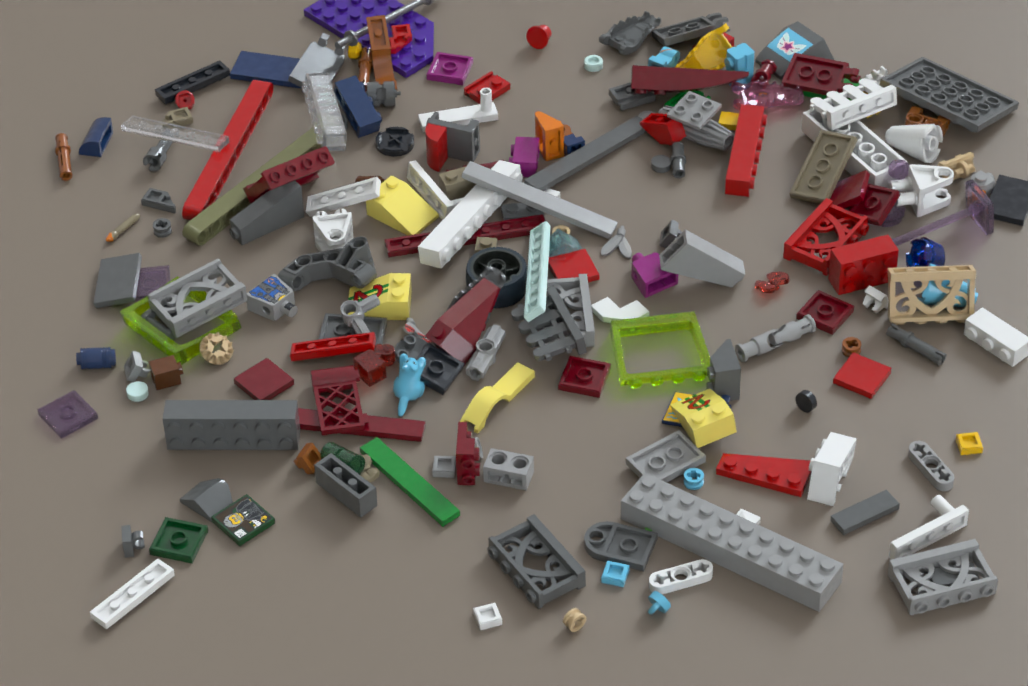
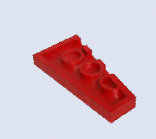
[716,453,812,497]

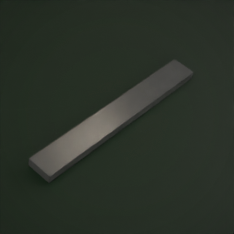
[524,116,647,191]

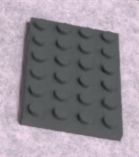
[879,57,1019,133]

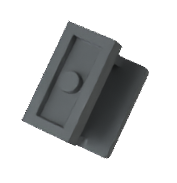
[426,112,480,162]

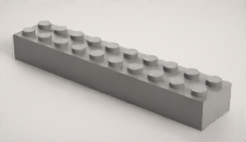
[621,473,843,612]

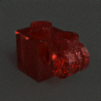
[353,344,395,387]

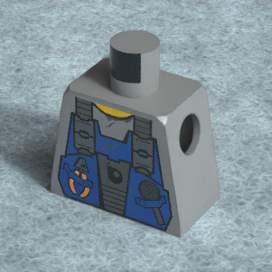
[247,274,298,321]

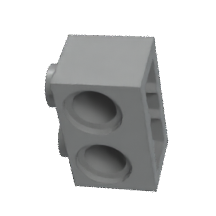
[483,448,534,491]

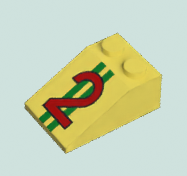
[348,273,412,320]
[670,389,737,448]

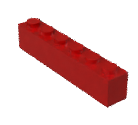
[725,104,767,197]

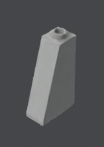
[659,229,745,287]

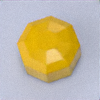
[348,42,362,60]

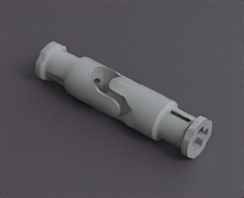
[735,314,816,362]

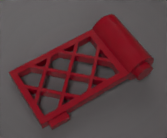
[311,365,369,435]

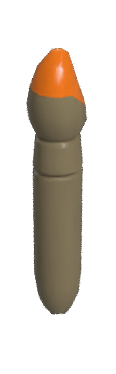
[106,213,140,242]

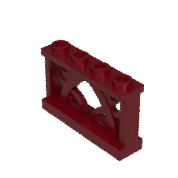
[243,146,335,204]

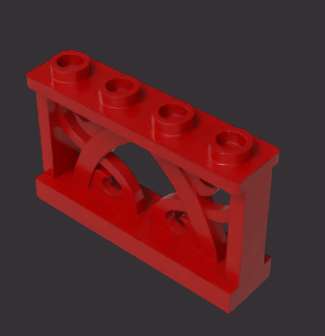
[783,198,869,276]

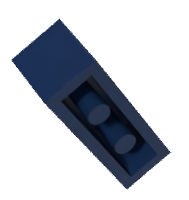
[334,75,382,138]

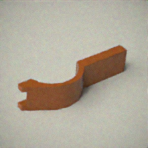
[366,15,397,90]

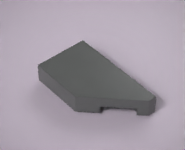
[141,188,176,213]

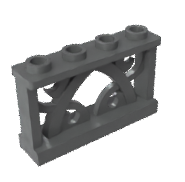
[487,514,586,609]

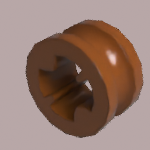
[842,337,862,357]

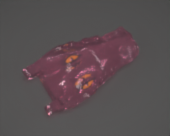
[731,80,804,110]

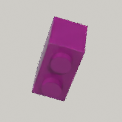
[509,137,540,178]

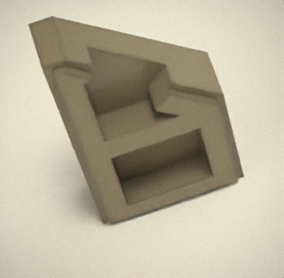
[158,107,193,132]

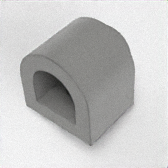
[969,170,995,197]

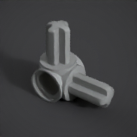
[340,294,380,334]

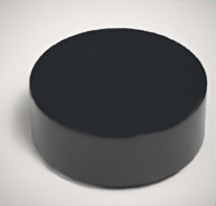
[795,390,817,413]

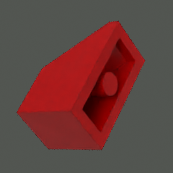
[639,113,686,146]

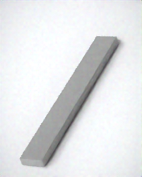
[461,161,618,239]

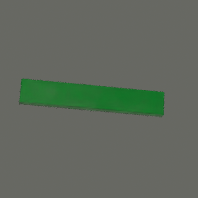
[360,437,460,527]

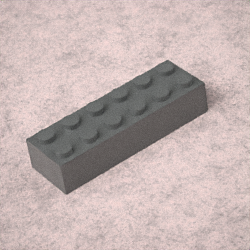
[163,400,300,450]

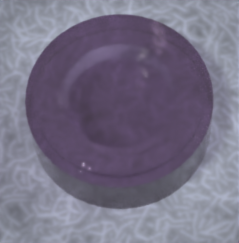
[888,159,909,180]

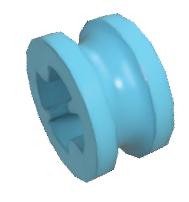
[684,468,704,490]

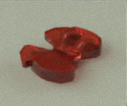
[755,271,790,294]

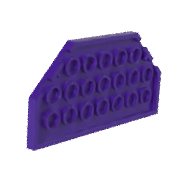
[304,0,434,78]

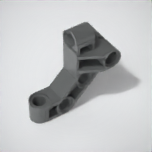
[278,236,377,291]

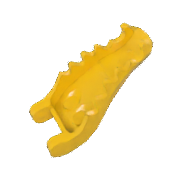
[675,23,732,70]

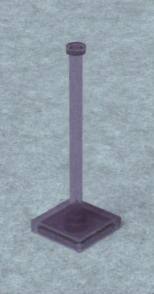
[892,179,994,246]

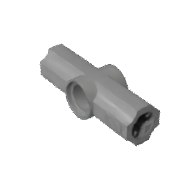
[466,324,506,381]

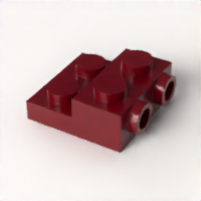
[456,422,480,485]

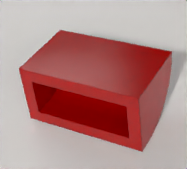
[425,123,448,172]

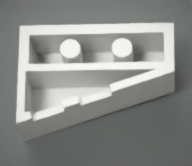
[807,432,857,506]

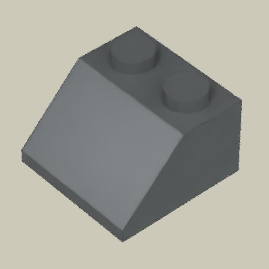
[706,339,741,401]

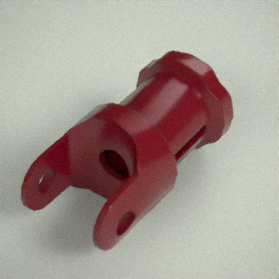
[750,59,777,90]

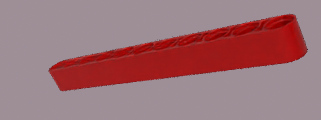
[182,80,274,220]

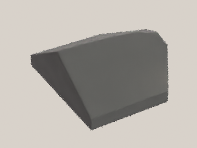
[180,478,233,522]

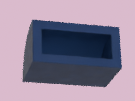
[79,117,113,157]

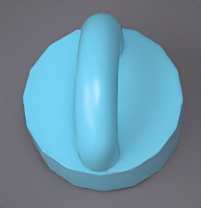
[648,591,671,614]

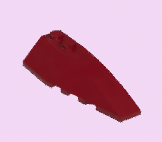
[631,65,749,96]

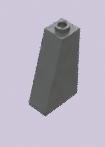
[229,181,304,245]

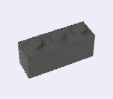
[314,453,377,517]

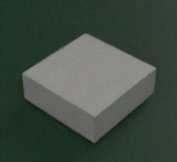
[432,456,456,478]

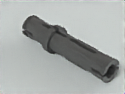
[886,323,947,366]

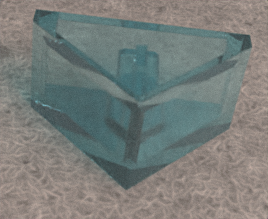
[549,229,582,257]

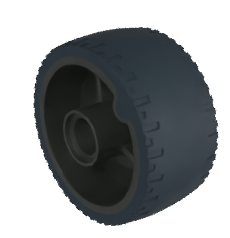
[466,247,527,308]

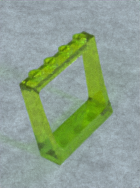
[120,276,242,365]
[610,311,710,388]

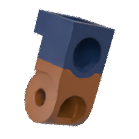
[563,124,585,156]

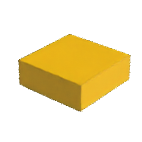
[718,111,739,131]
[955,432,983,455]

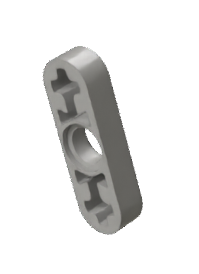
[908,441,954,491]

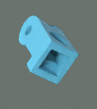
[648,46,680,67]

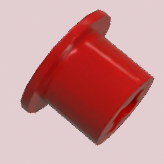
[526,24,552,49]

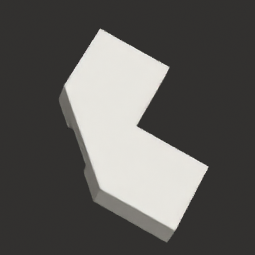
[591,297,649,325]

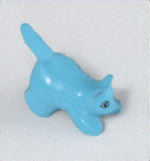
[393,353,426,417]

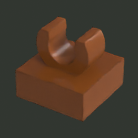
[293,443,323,474]

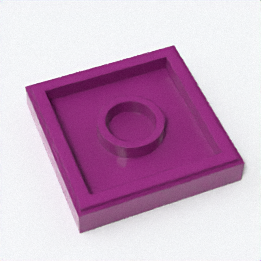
[427,52,474,85]

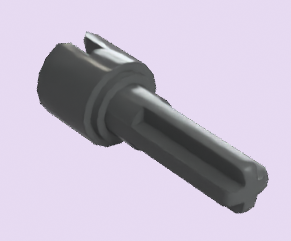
[143,131,175,171]

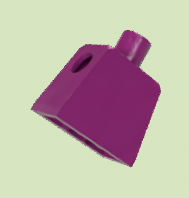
[631,252,678,298]

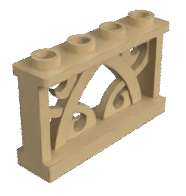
[888,265,976,325]

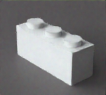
[964,307,1028,367]

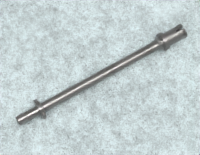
[335,0,434,49]

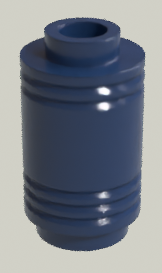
[76,347,116,369]

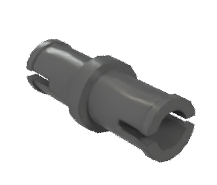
[671,142,686,179]

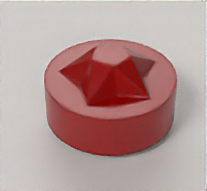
[175,90,195,109]

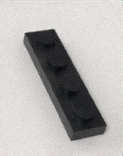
[155,60,230,105]

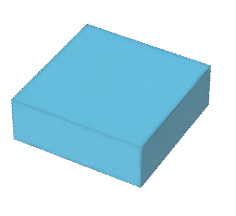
[601,561,630,587]

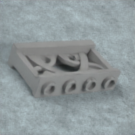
[148,259,248,338]
[538,274,595,347]
[888,539,998,615]

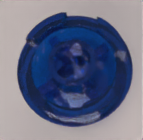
[906,237,945,267]

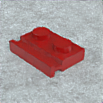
[464,71,511,104]

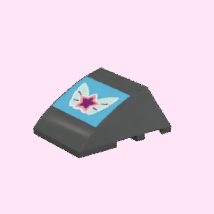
[755,21,834,80]

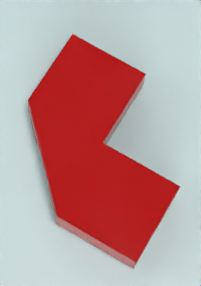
[389,24,412,54]

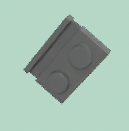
[609,82,656,111]

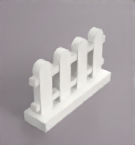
[810,78,897,130]

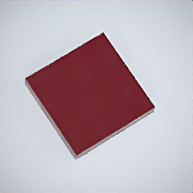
[830,170,870,209]
[849,184,901,226]
[796,290,854,335]
[558,356,611,398]
[234,358,294,400]

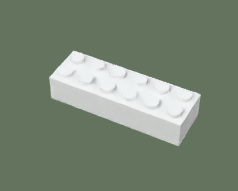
[802,104,907,188]

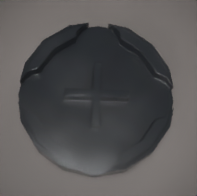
[376,126,414,157]

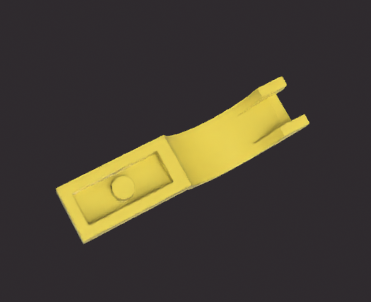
[460,362,535,434]

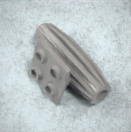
[658,91,734,151]

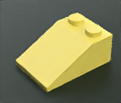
[366,175,439,236]

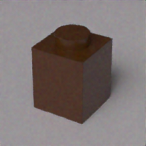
[149,355,183,390]

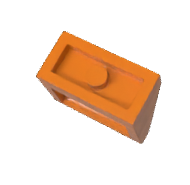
[535,111,564,161]

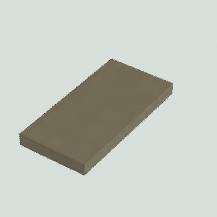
[789,130,858,204]

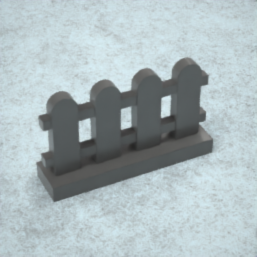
[511,285,587,361]

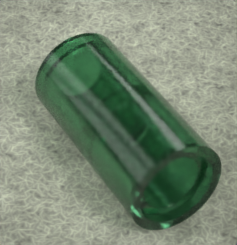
[320,442,365,475]

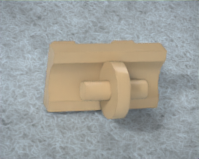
[938,152,976,180]

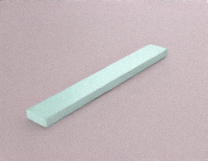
[524,221,551,322]

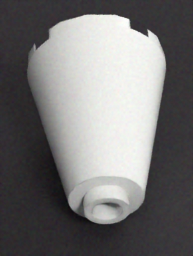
[885,124,943,163]

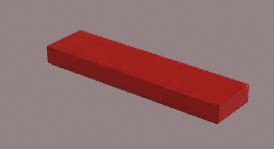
[290,332,376,362]

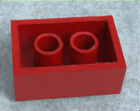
[828,234,899,295]

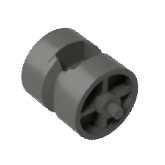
[366,81,401,107]

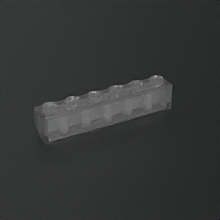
[302,72,347,151]

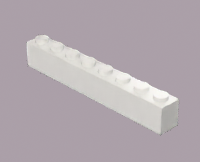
[418,160,523,269]

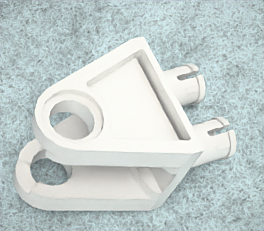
[889,164,954,217]
[313,209,354,252]

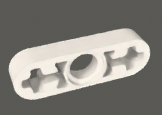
[649,559,713,595]

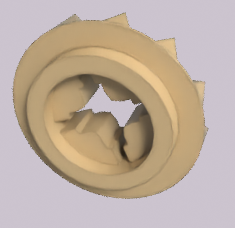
[200,332,234,365]

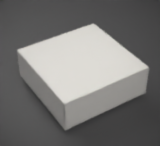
[473,603,502,630]

